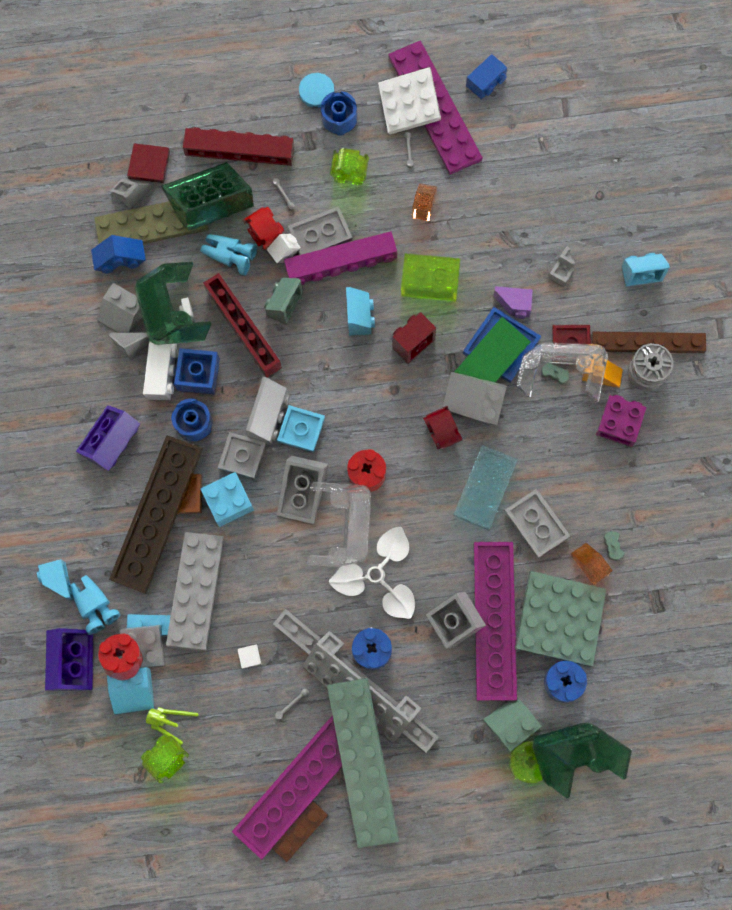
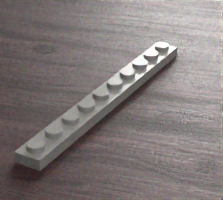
[273,609,439,753]

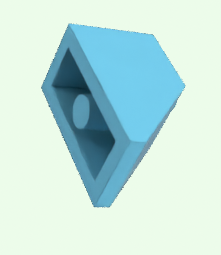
[37,559,74,600]

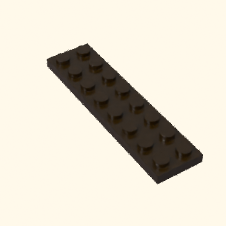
[109,435,203,594]

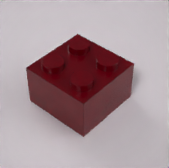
[392,312,436,364]

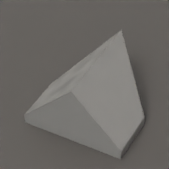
[110,178,155,209]
[110,333,150,360]

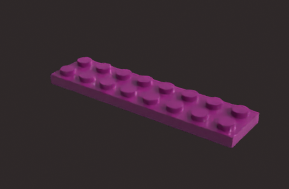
[388,40,483,175]
[474,542,517,701]
[232,715,342,860]

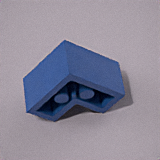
[91,235,146,274]

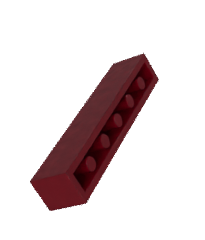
[183,127,295,166]
[203,273,282,378]

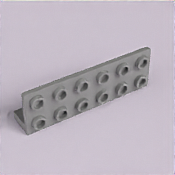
[303,631,422,743]

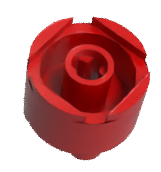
[243,206,284,251]
[347,449,386,492]
[98,633,143,681]

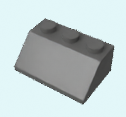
[246,377,290,446]

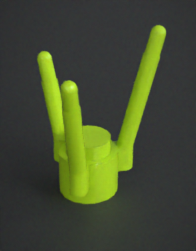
[146,707,198,745]

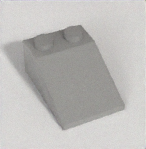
[443,372,507,425]
[277,456,328,524]

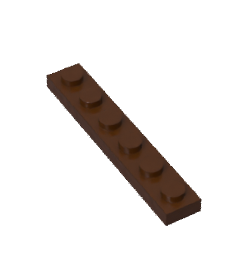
[591,331,706,353]

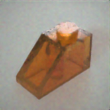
[412,183,437,221]
[570,543,613,585]

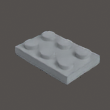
[288,206,353,255]
[504,489,570,558]

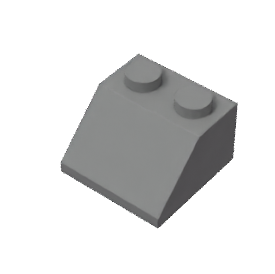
[97,283,148,333]

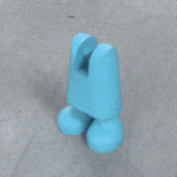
[200,234,257,276]
[69,575,120,635]

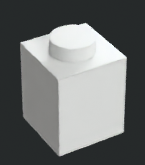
[267,234,301,263]

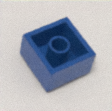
[174,348,220,395]

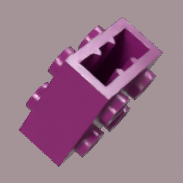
[596,395,647,447]

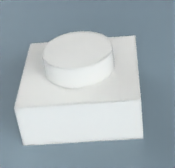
[179,298,195,323]

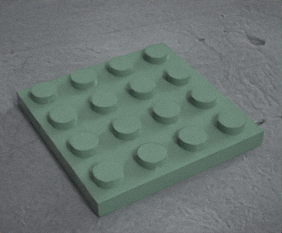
[515,571,606,667]

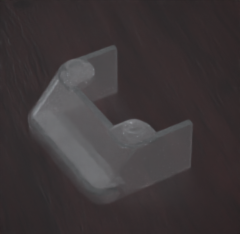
[516,342,608,402]
[307,482,371,567]

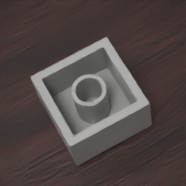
[426,592,486,649]

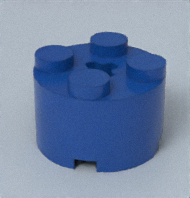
[321,91,357,136]
[171,399,213,441]
[352,628,392,670]
[544,661,587,703]

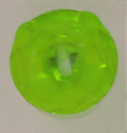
[330,148,369,185]
[141,735,189,784]
[509,741,552,784]

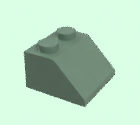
[264,278,303,325]
[484,698,542,752]

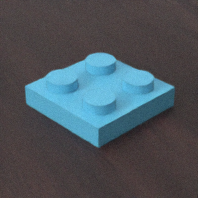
[277,405,325,453]

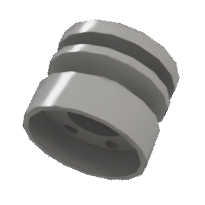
[628,343,674,391]

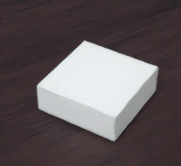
[238,644,262,669]

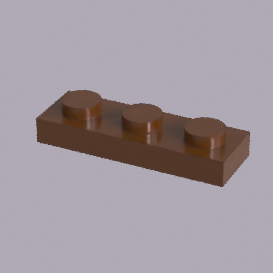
[272,801,328,862]

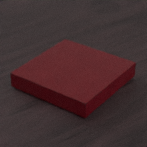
[127,143,170,183]
[552,325,591,363]

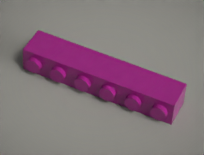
[284,231,397,285]

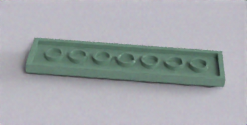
[327,678,399,848]

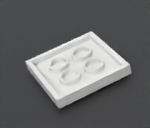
[378,67,441,135]

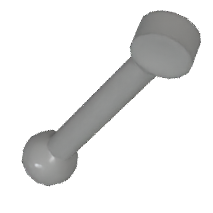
[404,132,414,168]
[273,178,295,210]
[275,689,309,719]

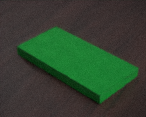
[454,317,531,383]

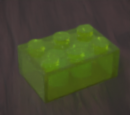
[401,253,460,301]

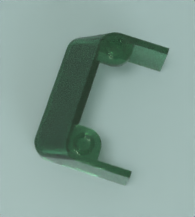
[135,262,211,345]
[532,723,632,799]

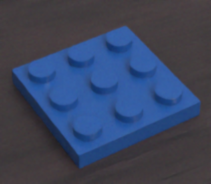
[463,307,541,383]

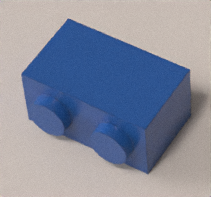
[466,54,507,99]

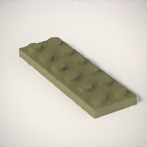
[94,195,209,244]

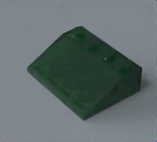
[161,162,254,231]

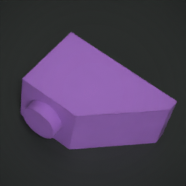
[494,286,533,319]

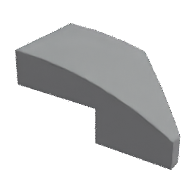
[548,246,575,286]

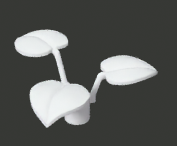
[329,527,415,619]

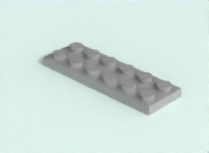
[166,532,224,651]

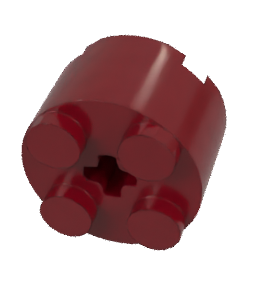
[423,406,463,450]

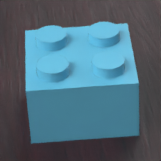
[200,472,254,527]

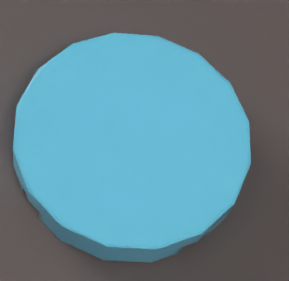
[299,73,334,108]

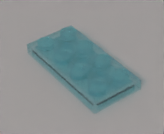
[453,445,518,530]

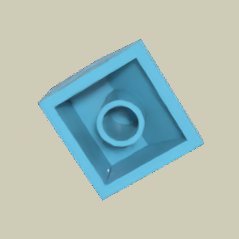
[622,253,670,287]
[346,287,375,336]
[107,667,155,715]

